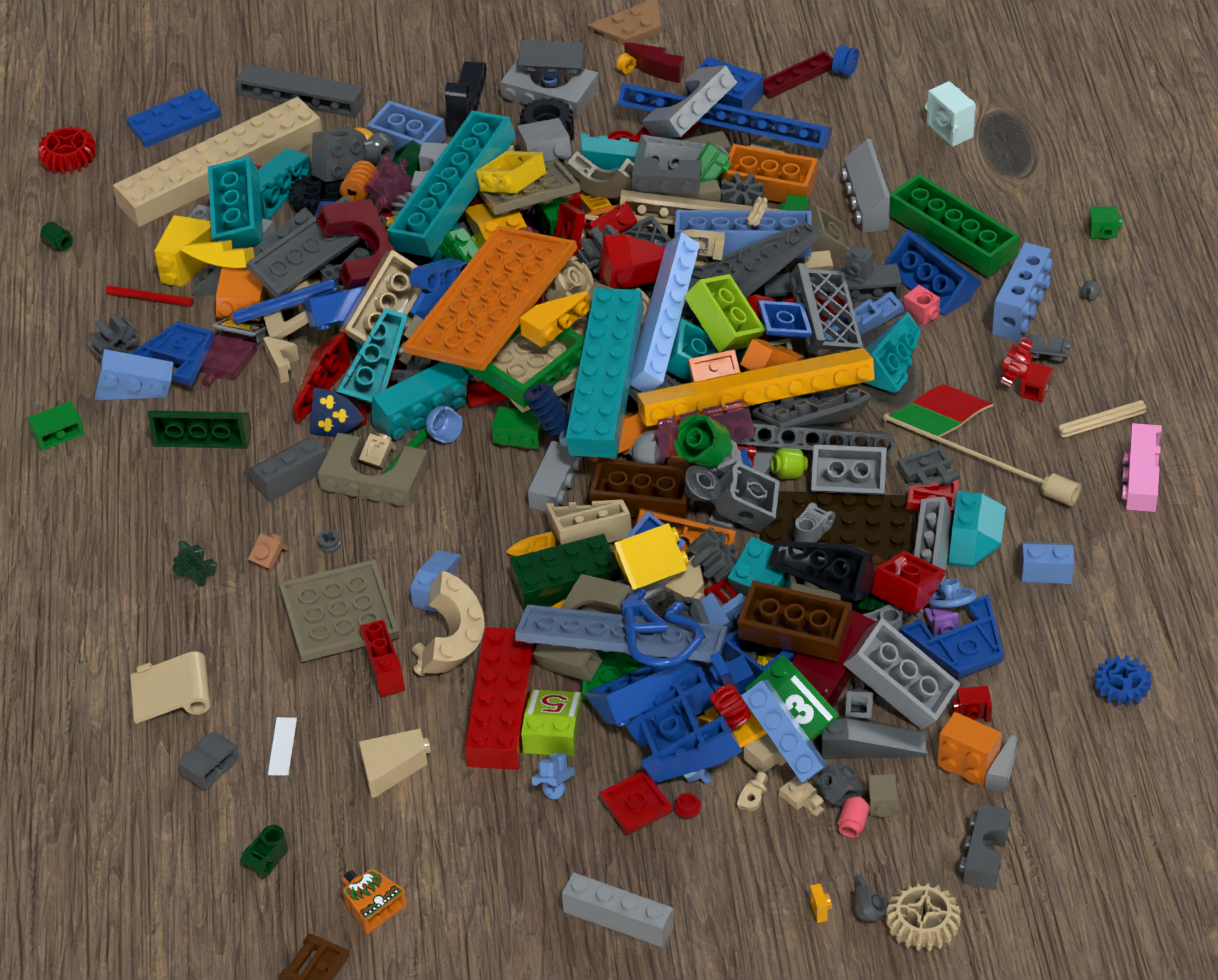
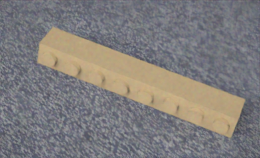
[619,190,787,225]

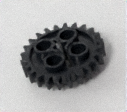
[289,172,344,214]

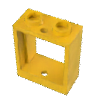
[476,151,546,193]

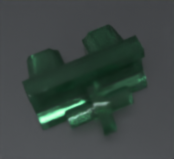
[172,541,217,587]

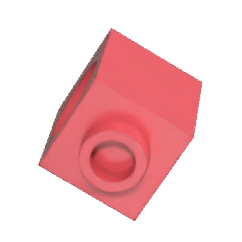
[903,285,940,326]

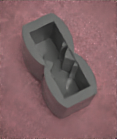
[179,731,240,790]

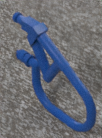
[622,588,704,667]

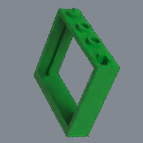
[463,306,585,408]

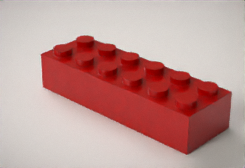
[465,627,536,770]

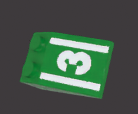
[744,655,839,742]

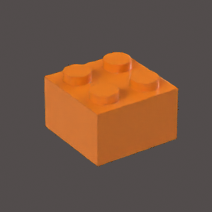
[937,712,1002,787]

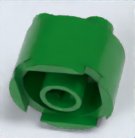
[674,414,733,469]

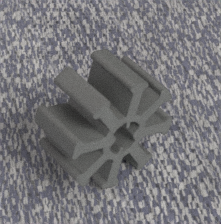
[721,173,764,206]
[577,225,620,275]
[88,313,140,360]
[688,527,739,583]

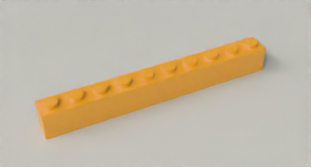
[637,348,875,427]

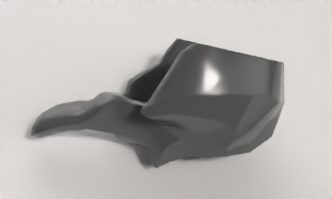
[852,874,887,922]

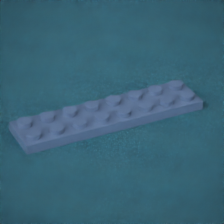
[515,605,727,663]

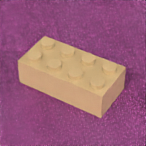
[339,250,422,345]

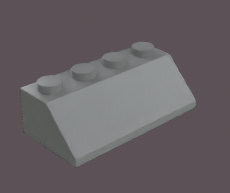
[841,139,890,233]

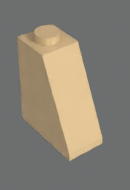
[359,728,431,798]

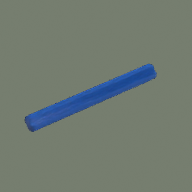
[232,279,337,324]

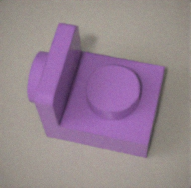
[924,607,959,637]

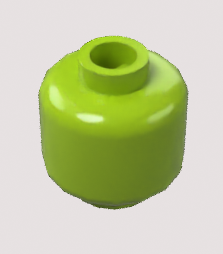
[770,448,808,479]

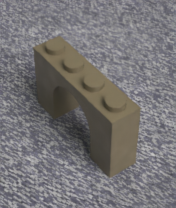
[318,433,429,508]
[532,574,634,681]

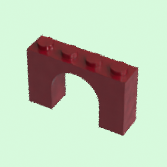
[316,199,394,290]

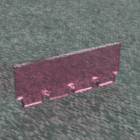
[655,399,756,459]

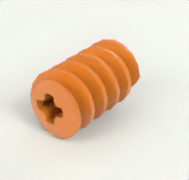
[340,160,376,201]

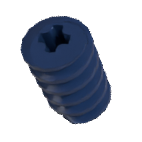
[524,383,570,436]

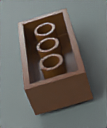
[589,458,691,519]
[737,580,852,662]

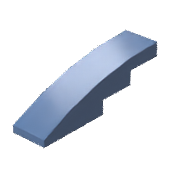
[824,292,905,342]

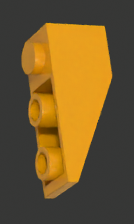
[520,291,590,348]

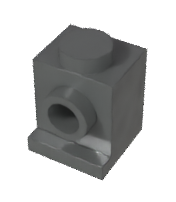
[844,244,874,286]
[845,689,873,719]

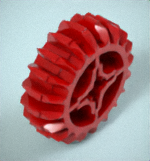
[38,125,96,175]

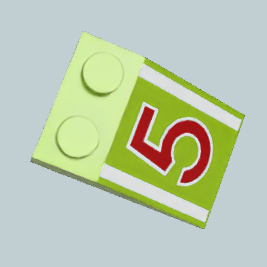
[521,689,582,756]

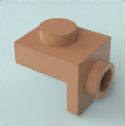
[248,533,289,570]

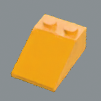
[463,203,527,248]

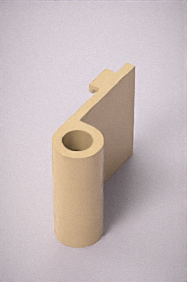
[130,652,210,724]

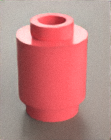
[838,796,870,838]

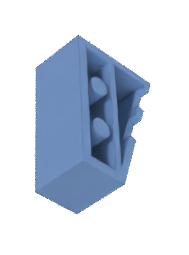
[94,349,173,400]

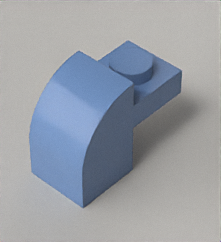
[701,593,746,634]

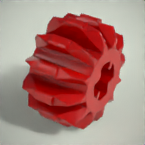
[710,684,751,730]

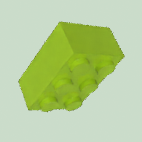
[684,274,765,353]

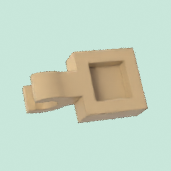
[779,776,824,817]

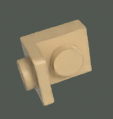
[359,433,397,469]

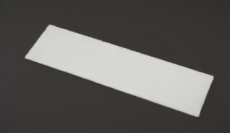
[268,717,297,775]

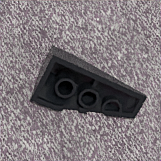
[768,541,875,601]

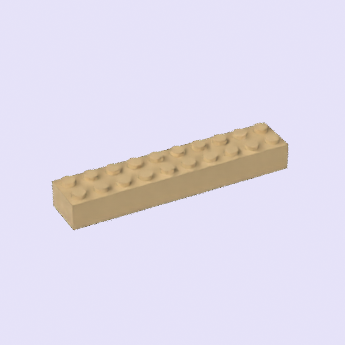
[113,97,322,227]

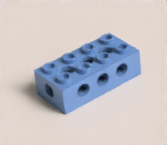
[992,242,1053,341]

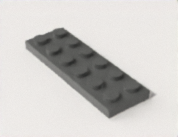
[246,195,362,299]

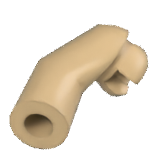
[412,643,426,676]

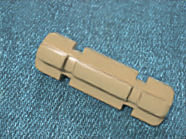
[747,196,768,227]

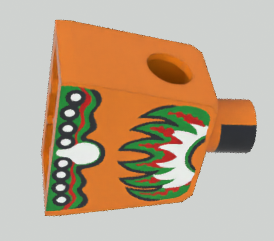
[342,869,407,935]

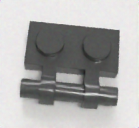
[897,446,959,486]

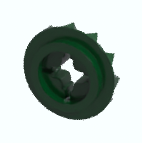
[848,593,889,613]

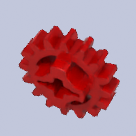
[1000,337,1033,387]

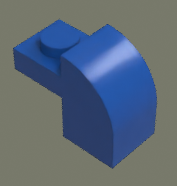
[706,652,755,695]

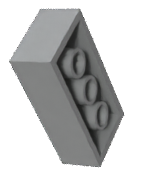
[843,618,960,730]

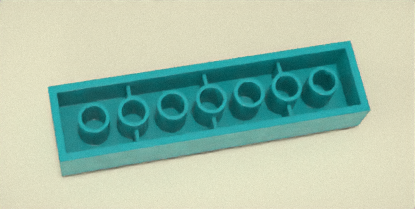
[387,110,516,258]
[566,288,644,458]

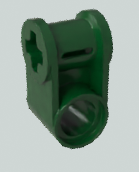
[240,824,288,878]

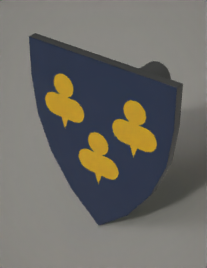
[310,387,365,436]

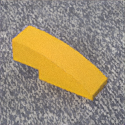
[181,240,255,268]

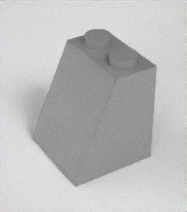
[517,118,572,162]

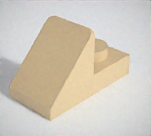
[263,337,299,383]

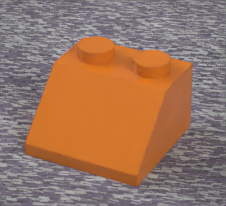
[216,267,268,322]

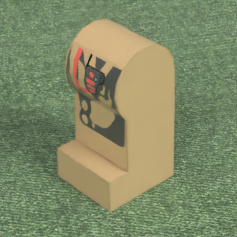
[683,229,725,260]

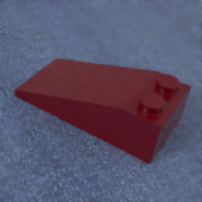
[792,610,876,708]

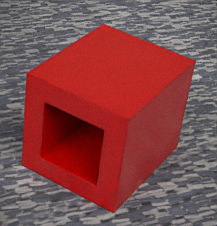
[1020,362,1053,403]

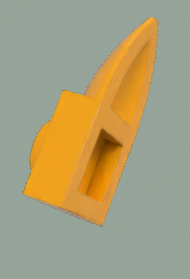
[506,531,556,556]

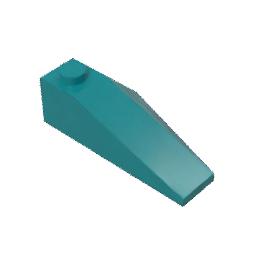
[864,312,921,393]

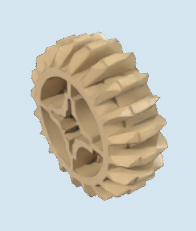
[886,882,961,953]

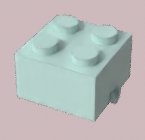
[925,81,976,147]

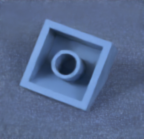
[1021,542,1074,584]

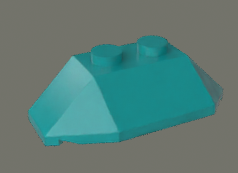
[948,490,1006,568]

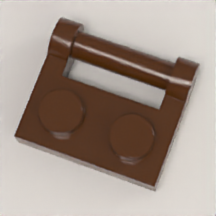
[278,934,349,980]

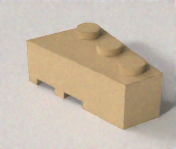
[546,500,632,545]

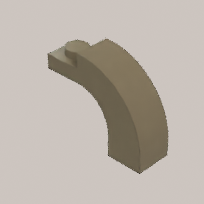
[564,151,634,198]

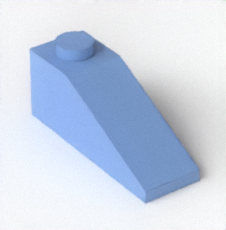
[410,550,461,612]

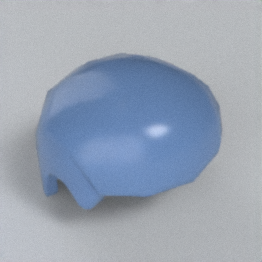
[426,405,463,443]

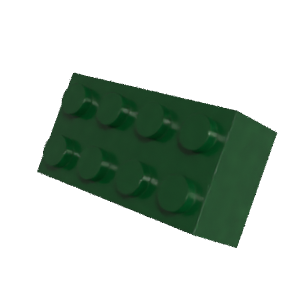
[509,534,620,611]

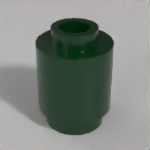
[40,221,73,251]

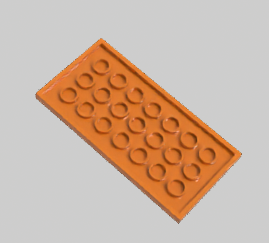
[403,226,578,371]

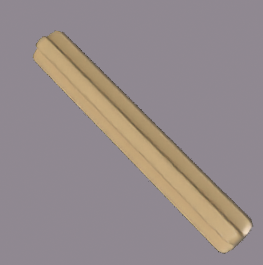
[1058,400,1146,438]

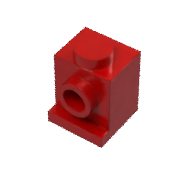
[952,686,992,722]

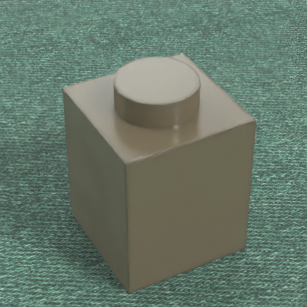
[868,774,897,817]

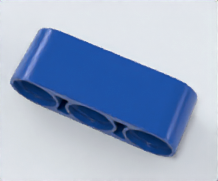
[410,258,468,292]

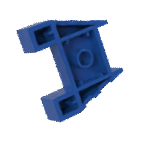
[626,667,743,783]

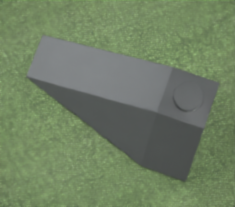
[820,714,927,759]

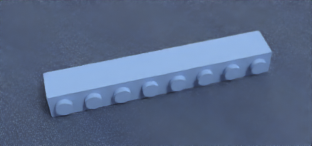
[630,232,700,392]

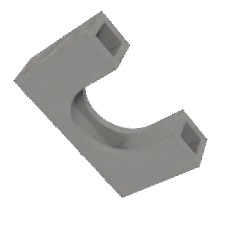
[500,58,599,119]
[642,65,737,138]

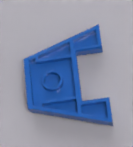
[129,322,215,386]
[899,594,1004,679]

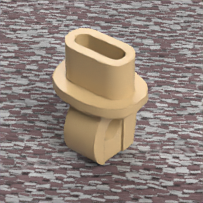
[737,771,768,812]

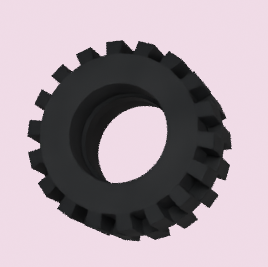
[520,98,574,143]

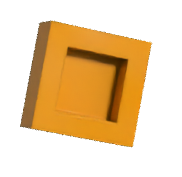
[810,883,832,923]

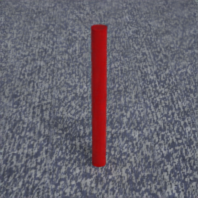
[106,285,194,307]

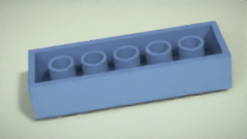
[675,210,812,258]

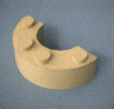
[421,571,484,674]

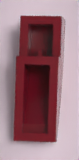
[624,42,684,83]

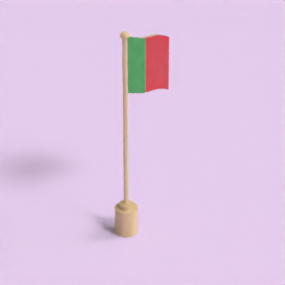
[882,384,1081,506]

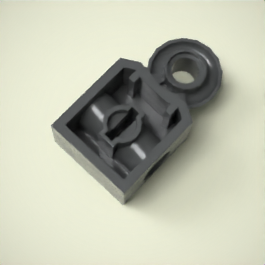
[312,126,395,182]
[684,462,780,533]

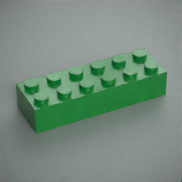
[889,173,1020,278]

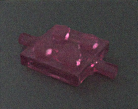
[364,155,413,214]
[199,334,257,387]

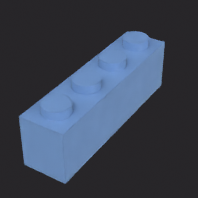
[741,680,828,783]

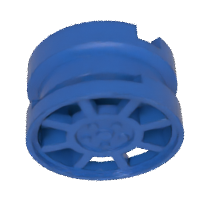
[832,45,859,77]

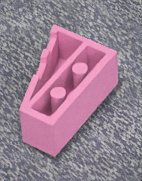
[1122,423,1162,512]

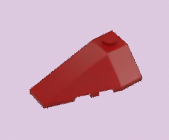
[599,234,666,288]
[293,332,350,425]

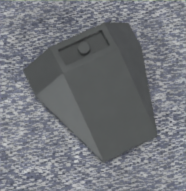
[752,387,871,428]

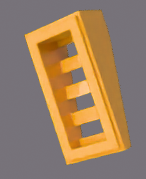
[579,191,612,213]

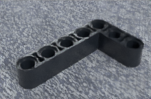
[445,61,487,135]

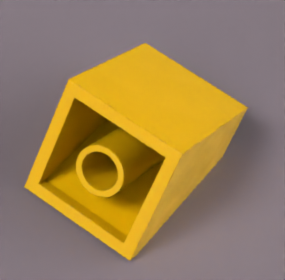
[154,215,214,287]
[612,523,689,592]

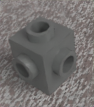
[816,763,865,806]

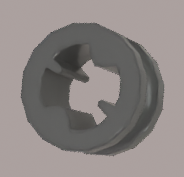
[318,529,341,553]

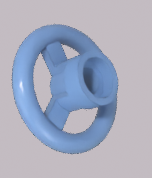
[928,579,977,608]

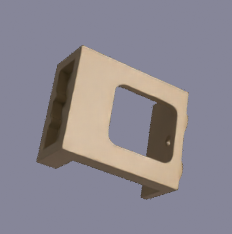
[264,280,311,342]

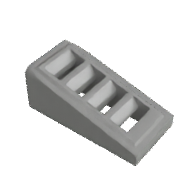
[985,735,1018,793]

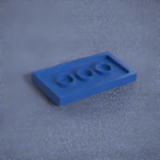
[126,88,221,148]

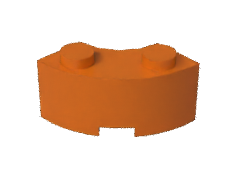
[740,339,804,371]

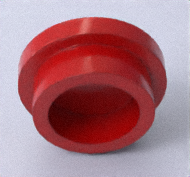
[674,793,701,818]

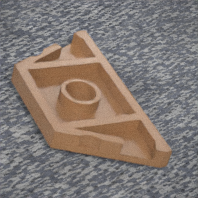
[588,0,661,45]

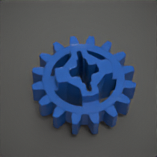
[1094,655,1152,706]

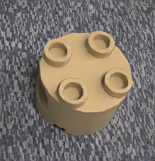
[544,256,594,302]

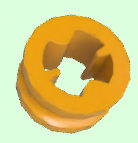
[616,53,636,74]

